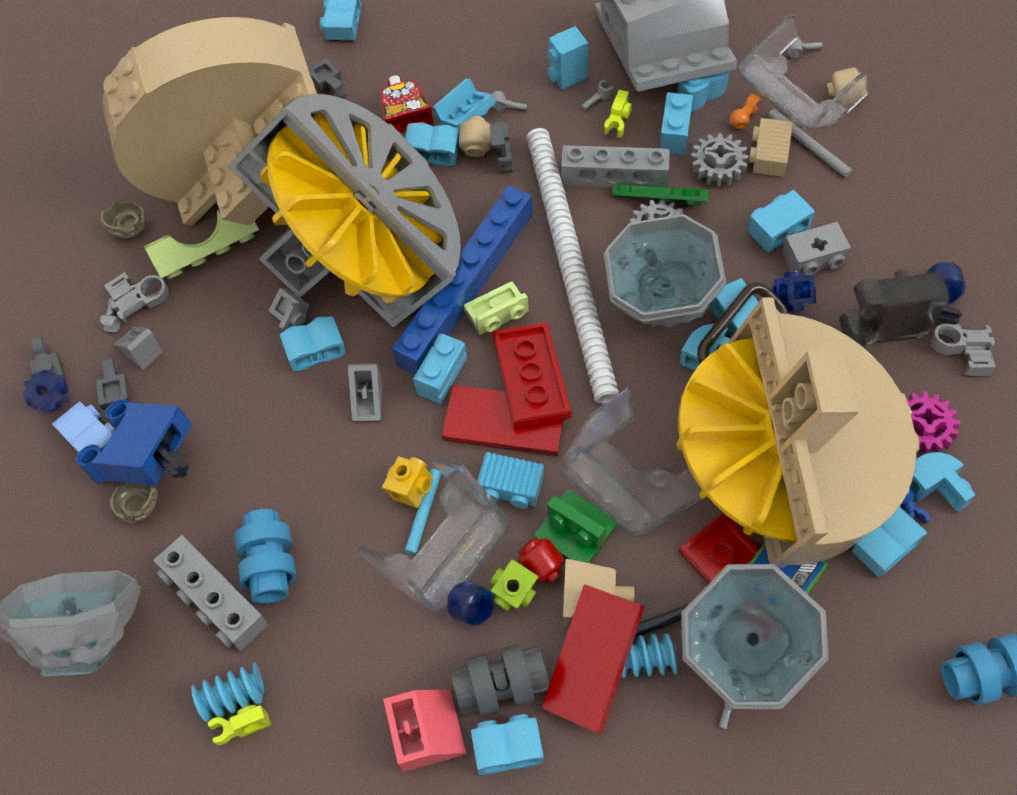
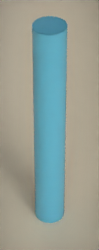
[405,469,441,555]

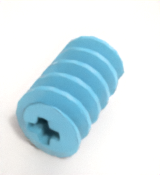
[621,633,677,679]
[191,662,265,722]

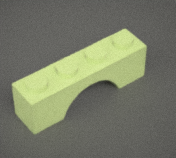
[143,210,259,279]

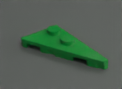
[612,184,709,205]

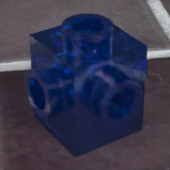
[772,270,817,312]
[23,370,69,413]

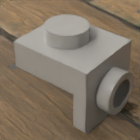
[269,288,310,330]

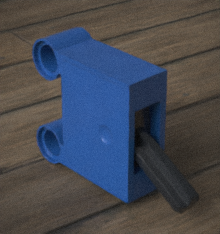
[76,399,193,486]

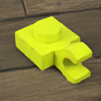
[604,89,632,138]
[208,705,271,745]

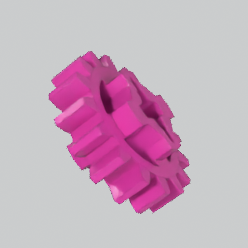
[906,391,960,455]

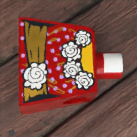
[380,76,434,133]

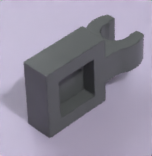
[308,58,346,98]
[29,336,66,390]
[96,358,131,410]

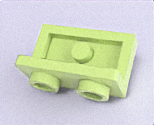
[464,281,529,335]

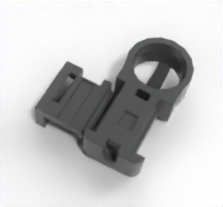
[490,121,512,173]

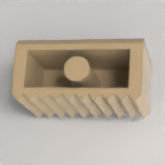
[749,118,793,178]

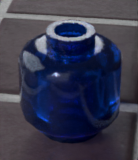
[925,262,966,304]
[447,582,494,626]

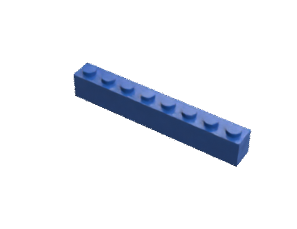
[392,185,533,375]

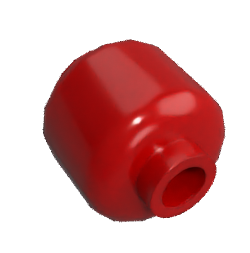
[518,536,564,584]

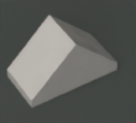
[114,327,163,371]
[348,363,383,421]

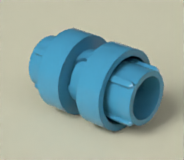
[234,509,297,604]
[941,633,1017,706]

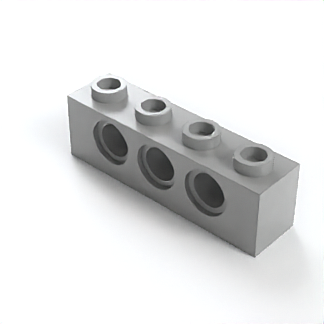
[561,145,670,188]

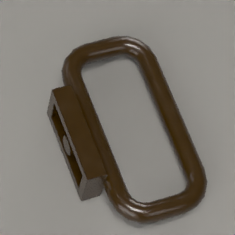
[697,282,789,364]

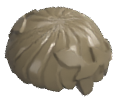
[100,201,146,239]
[110,483,158,523]

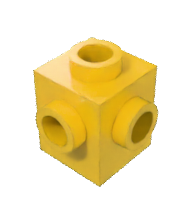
[382,456,434,508]

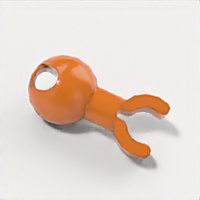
[729,93,761,129]

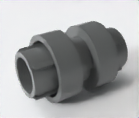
[451,644,549,717]

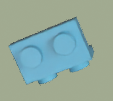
[433,78,496,130]

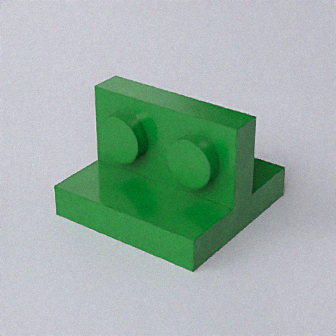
[534,489,619,564]

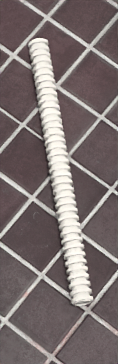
[526,128,619,404]

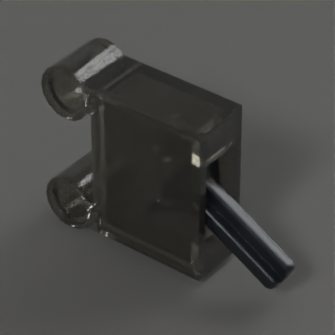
[839,269,962,346]

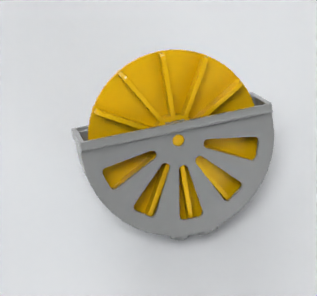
[228,94,461,327]

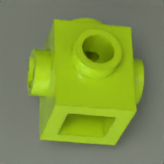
[489,559,538,612]

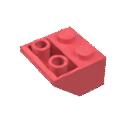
[383,689,467,772]

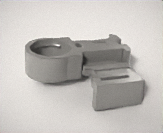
[104,272,169,324]
[930,324,996,376]

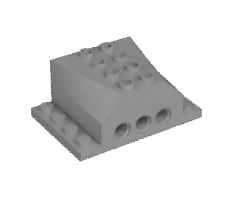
[595,0,737,92]

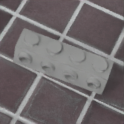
[153,535,268,652]

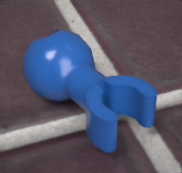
[900,485,930,524]

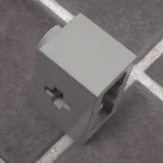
[782,222,851,278]

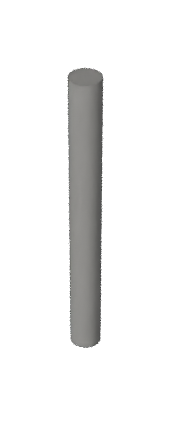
[768,109,853,178]

